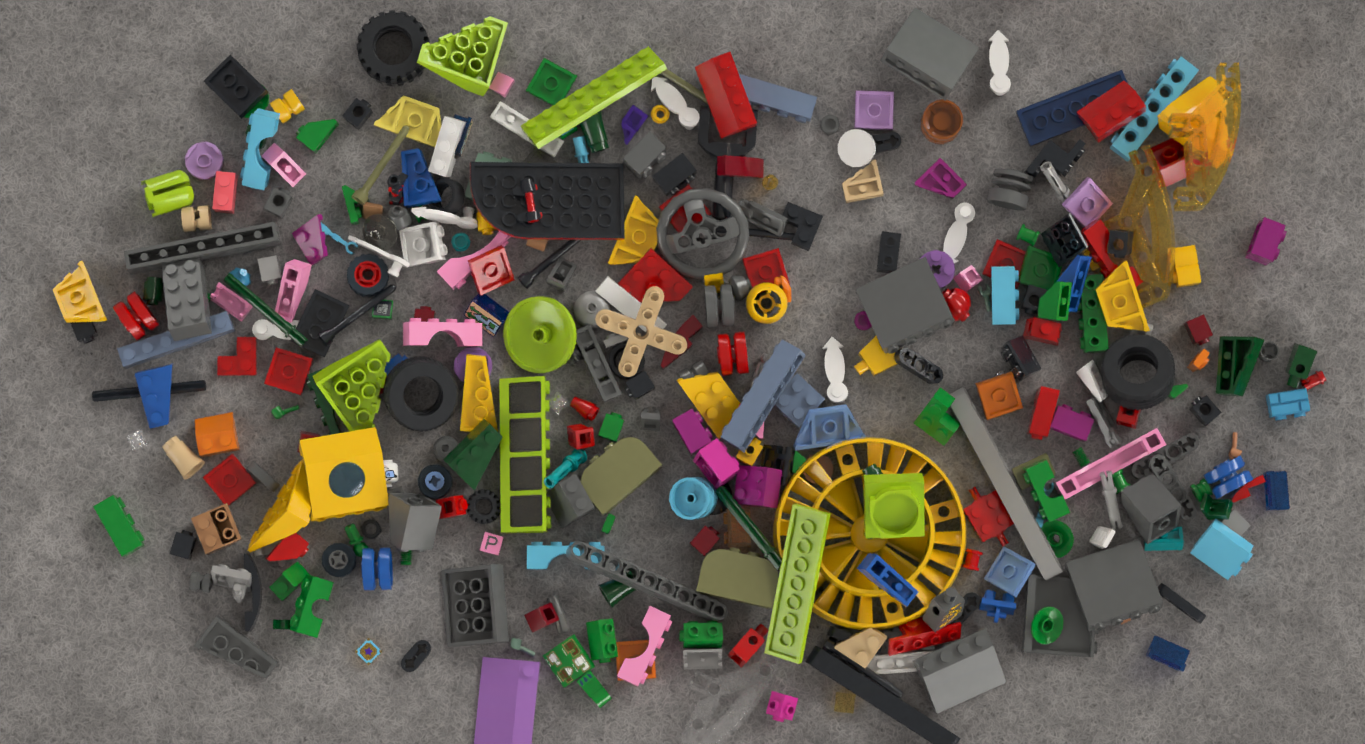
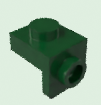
[1200,494,1233,520]

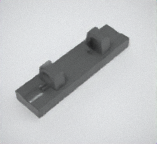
[576,324,621,402]

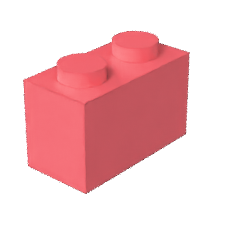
[212,171,238,214]

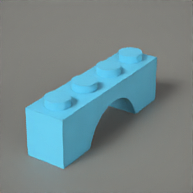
[240,108,280,190]
[527,542,605,570]

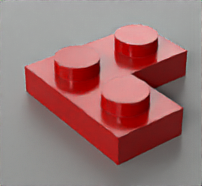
[217,337,257,376]

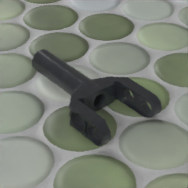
[698,105,758,220]

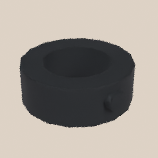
[361,519,382,539]

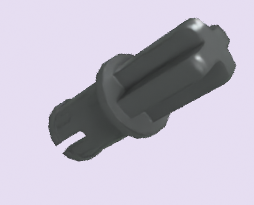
[547,595,569,634]

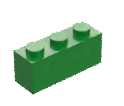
[93,495,145,557]

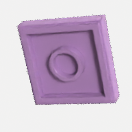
[854,90,894,130]
[1062,177,1113,228]

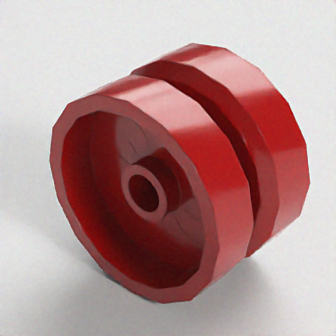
[113,291,159,341]
[717,332,749,376]

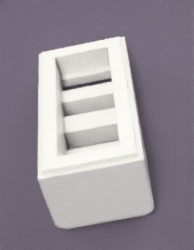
[1076,360,1108,402]
[1089,526,1116,549]

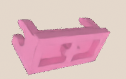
[210,282,253,322]

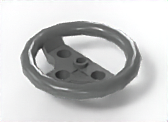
[656,188,750,280]

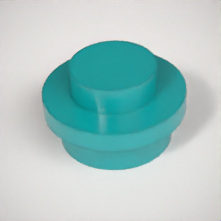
[451,233,471,252]

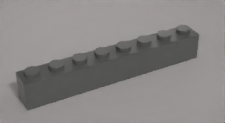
[124,222,281,275]

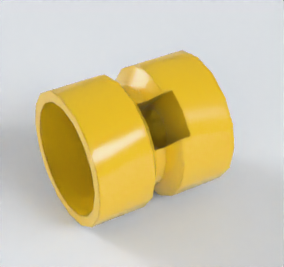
[269,89,305,124]

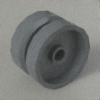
[704,284,735,328]

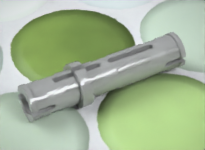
[1040,161,1070,203]
[1100,471,1123,530]

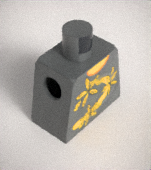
[922,587,965,632]

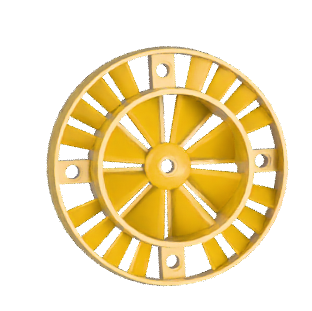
[773,437,966,630]

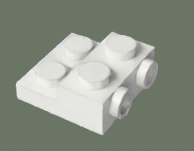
[399,222,448,267]

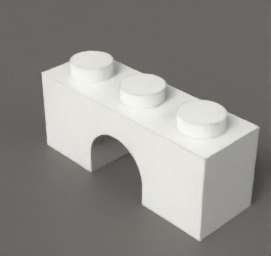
[428,116,467,177]

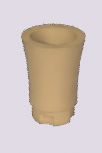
[163,436,205,480]

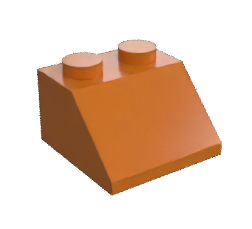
[195,412,240,457]

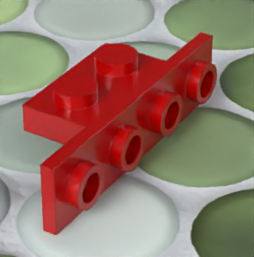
[888,617,962,656]

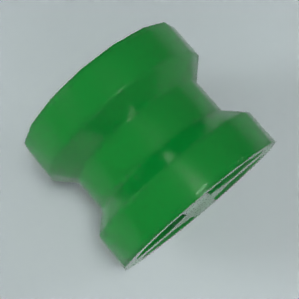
[1190,478,1213,502]

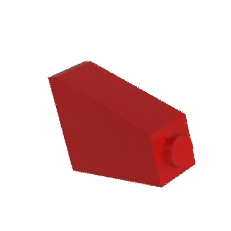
[1027,386,1060,441]

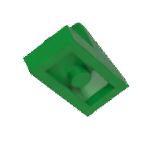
[342,185,370,225]
[269,561,310,602]

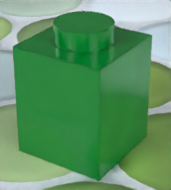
[598,412,625,443]

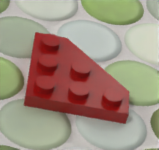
[617,248,693,302]

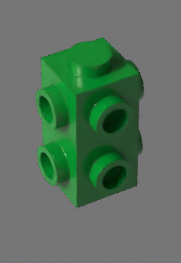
[586,619,618,664]
[679,621,723,648]

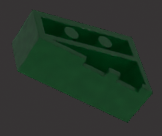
[1216,336,1264,397]
[443,419,502,491]

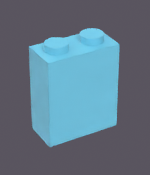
[1190,518,1254,580]

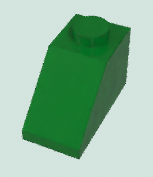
[296,119,339,154]
[1038,281,1072,321]

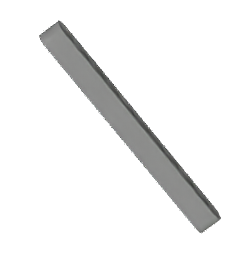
[950,387,1063,580]

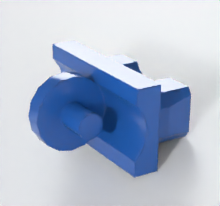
[979,590,1016,623]

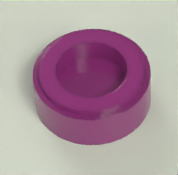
[854,311,872,331]

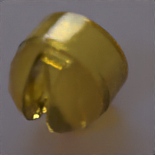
[762,175,778,190]

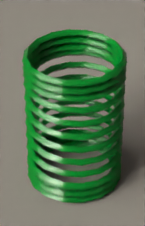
[1072,447,1090,467]
[400,550,412,565]

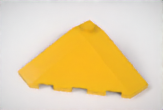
[1157,76,1229,169]
[247,459,311,552]

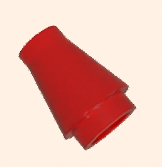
[570,396,600,421]

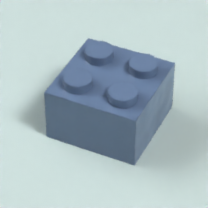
[774,373,825,429]

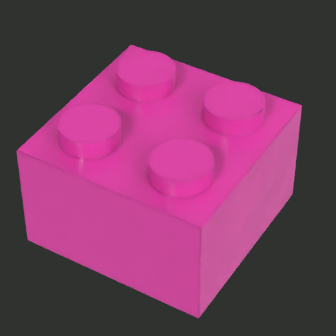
[693,438,740,489]

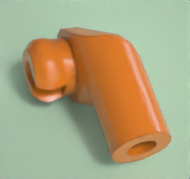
[774,275,792,303]

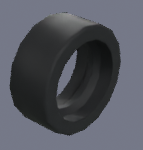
[429,178,465,214]
[608,342,645,379]

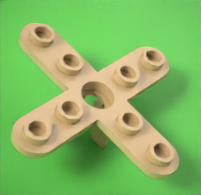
[595,286,687,377]

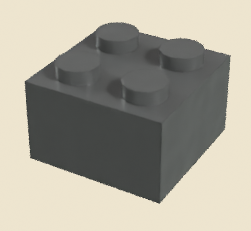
[623,131,666,180]

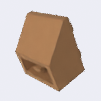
[191,503,242,555]

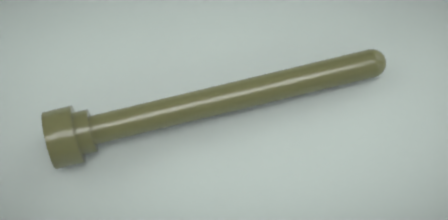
[660,69,708,104]
[351,125,410,205]

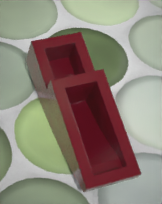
[717,155,764,178]
[661,315,703,370]

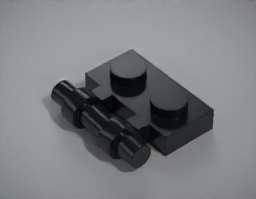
[760,444,794,486]

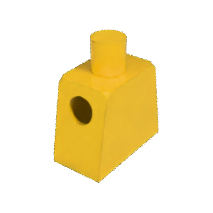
[854,336,898,376]

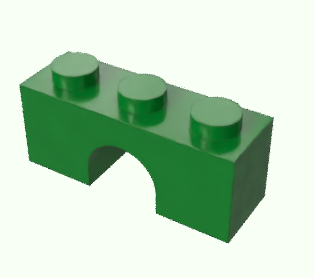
[1022,459,1070,522]
[290,574,334,638]

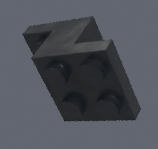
[1024,139,1086,178]

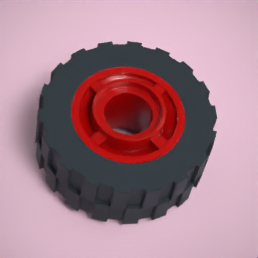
[347,254,389,298]

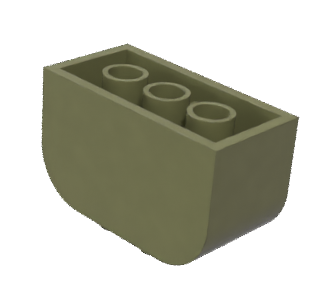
[581,437,662,517]
[696,547,778,609]

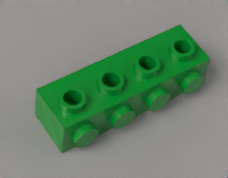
[1077,274,1109,353]

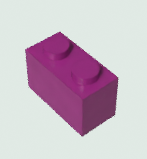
[1050,404,1095,442]

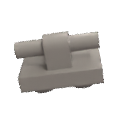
[211,564,252,603]

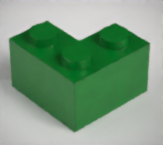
[914,387,960,446]

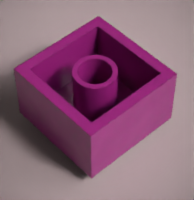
[1245,217,1287,266]
[672,409,713,456]
[734,465,782,509]

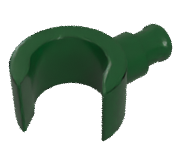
[273,619,291,630]

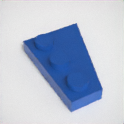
[401,148,442,208]
[135,363,173,429]

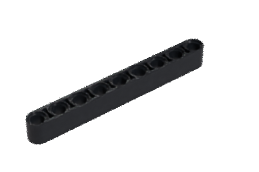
[805,645,961,744]

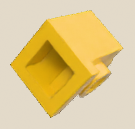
[735,437,763,466]

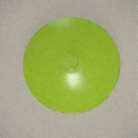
[503,296,577,373]

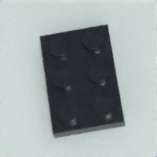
[204,55,269,119]
[290,289,350,358]

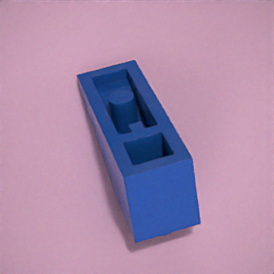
[1057,255,1092,312]
[857,553,919,607]

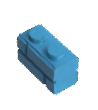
[1266,388,1310,421]

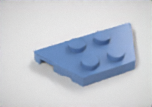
[793,404,866,451]

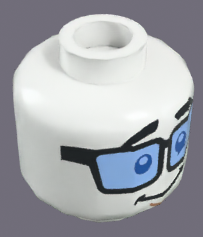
[383,460,399,487]

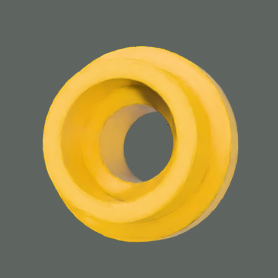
[651,105,670,124]

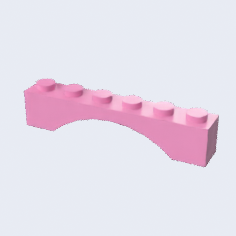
[437,231,511,290]
[1054,428,1166,500]

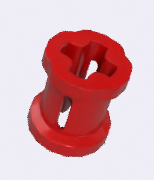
[962,549,983,571]

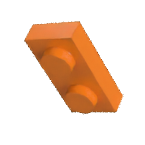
[1187,349,1210,372]

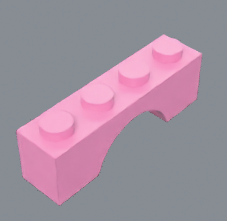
[403,318,482,347]
[617,606,673,687]

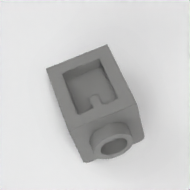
[604,333,628,350]

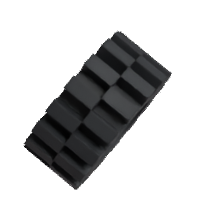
[466,489,501,524]

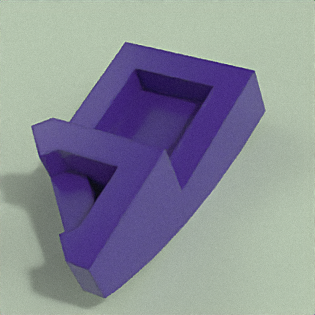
[621,105,649,145]

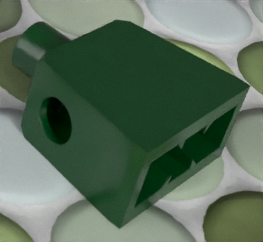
[1285,343,1317,388]

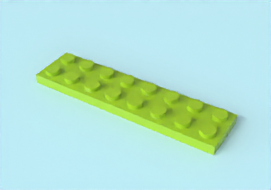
[521,46,667,149]
[764,503,831,664]

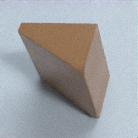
[363,202,384,222]

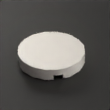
[838,129,876,167]

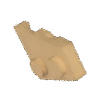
[842,160,884,203]
[834,628,887,668]

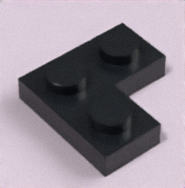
[782,202,823,251]

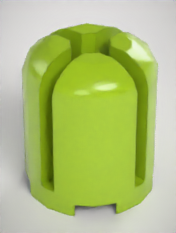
[141,170,194,217]

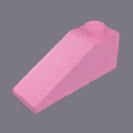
[275,259,312,323]

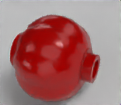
[942,288,971,322]

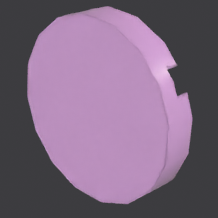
[185,142,223,180]

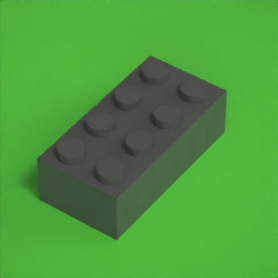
[162,257,212,341]

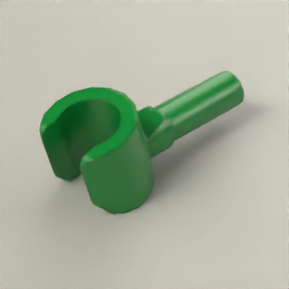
[271,405,299,419]

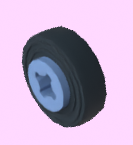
[418,464,452,499]

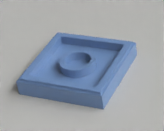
[984,546,1036,597]

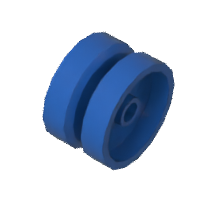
[1203,455,1253,499]
[361,548,393,591]

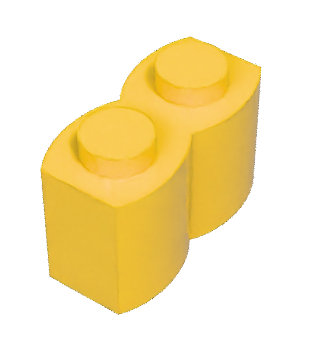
[1168,245,1201,288]

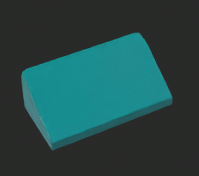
[1144,526,1184,551]

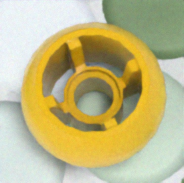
[746,282,788,324]

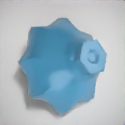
[229,267,251,286]

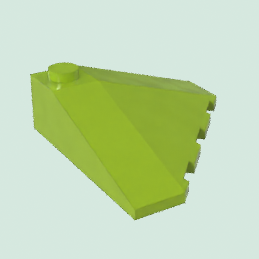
[417,16,508,96]
[313,339,391,431]

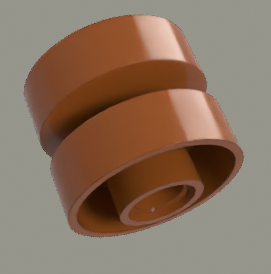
[920,99,963,145]

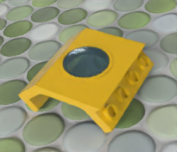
[299,427,389,522]

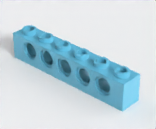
[1110,56,1199,162]

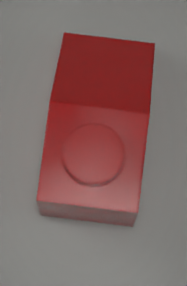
[265,533,309,561]

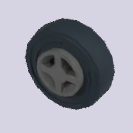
[322,543,356,577]

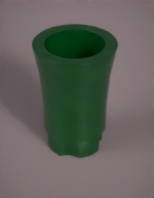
[579,111,609,153]
[598,571,636,608]

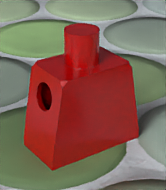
[1023,317,1062,346]
[727,624,768,668]

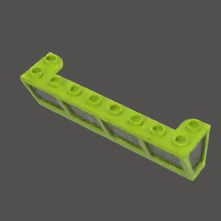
[499,376,551,533]

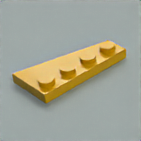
[460,354,498,432]

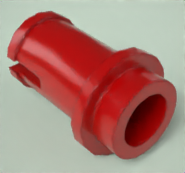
[1300,371,1326,391]

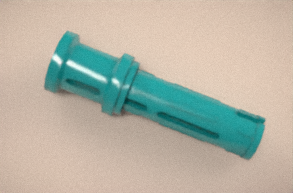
[544,449,587,488]

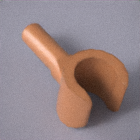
[1229,432,1242,459]

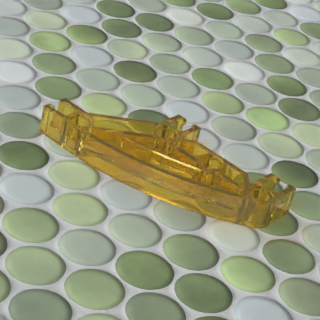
[1168,63,1241,211]
[1103,145,1175,309]

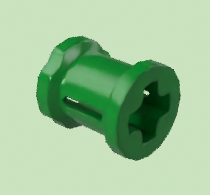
[1016,224,1040,247]
[1112,469,1130,494]

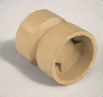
[181,205,212,232]

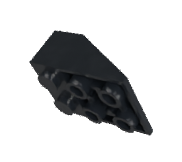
[1041,213,1088,267]
[1000,335,1042,381]

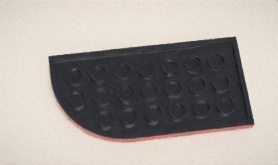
[470,162,625,240]

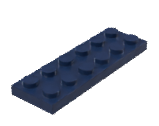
[1016,70,1127,147]

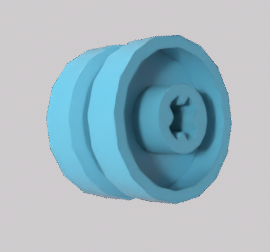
[669,477,718,520]

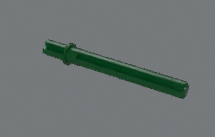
[224,273,308,347]
[715,486,782,570]

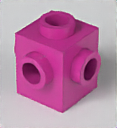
[766,691,798,722]

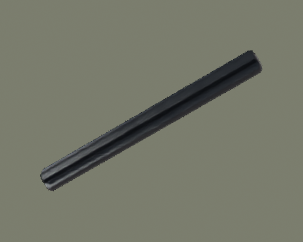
[92,380,207,402]

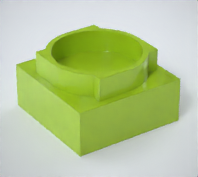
[863,473,925,539]

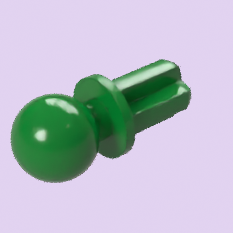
[345,523,368,557]

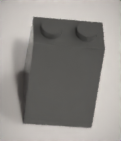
[547,473,596,529]
[1121,473,1181,544]
[388,493,442,552]

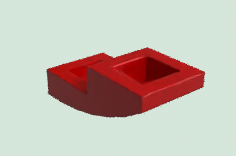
[1230,475,1266,503]

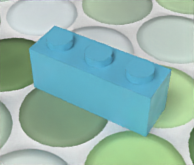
[991,266,1019,325]

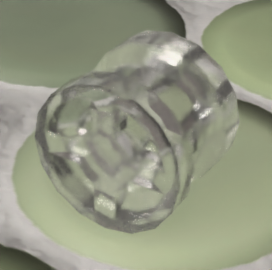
[547,391,569,415]
[125,429,149,451]

